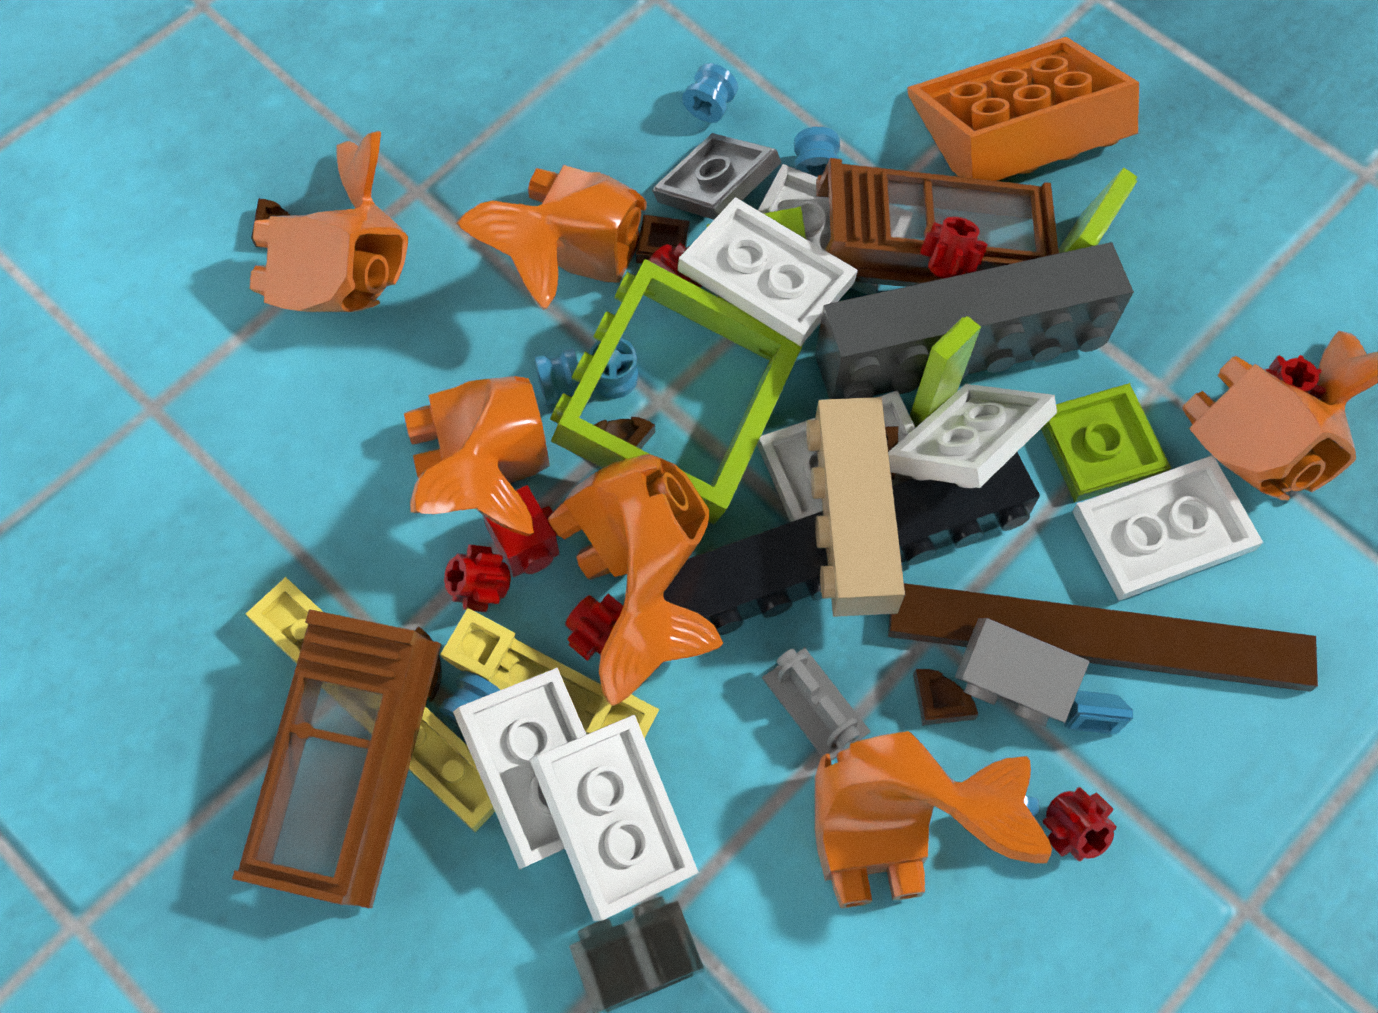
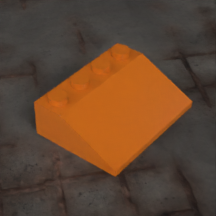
[907,37,1139,181]

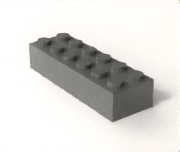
[815,242,1134,399]

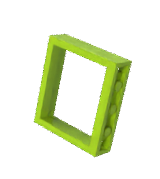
[550,259,804,525]

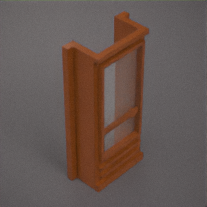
[816,158,1059,287]
[232,609,441,908]

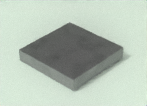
[652,133,782,220]

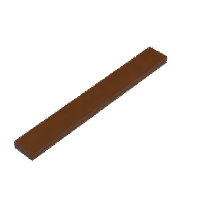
[888,583,1318,692]

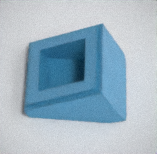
[1065,690,1133,734]

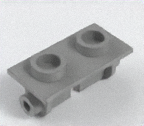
[762,647,871,761]

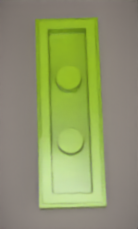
[910,316,981,427]

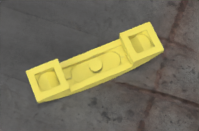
[440,608,660,739]

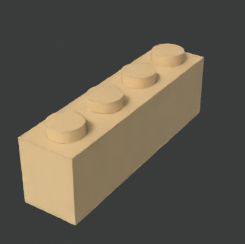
[806,397,905,617]

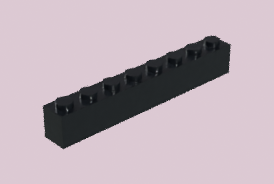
[663,452,1040,635]

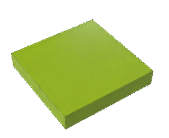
[1058,167,1137,253]
[1041,383,1171,503]

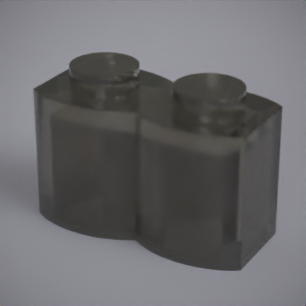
[569,896,704,1013]

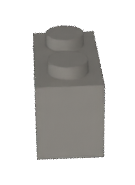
[954,618,1090,727]

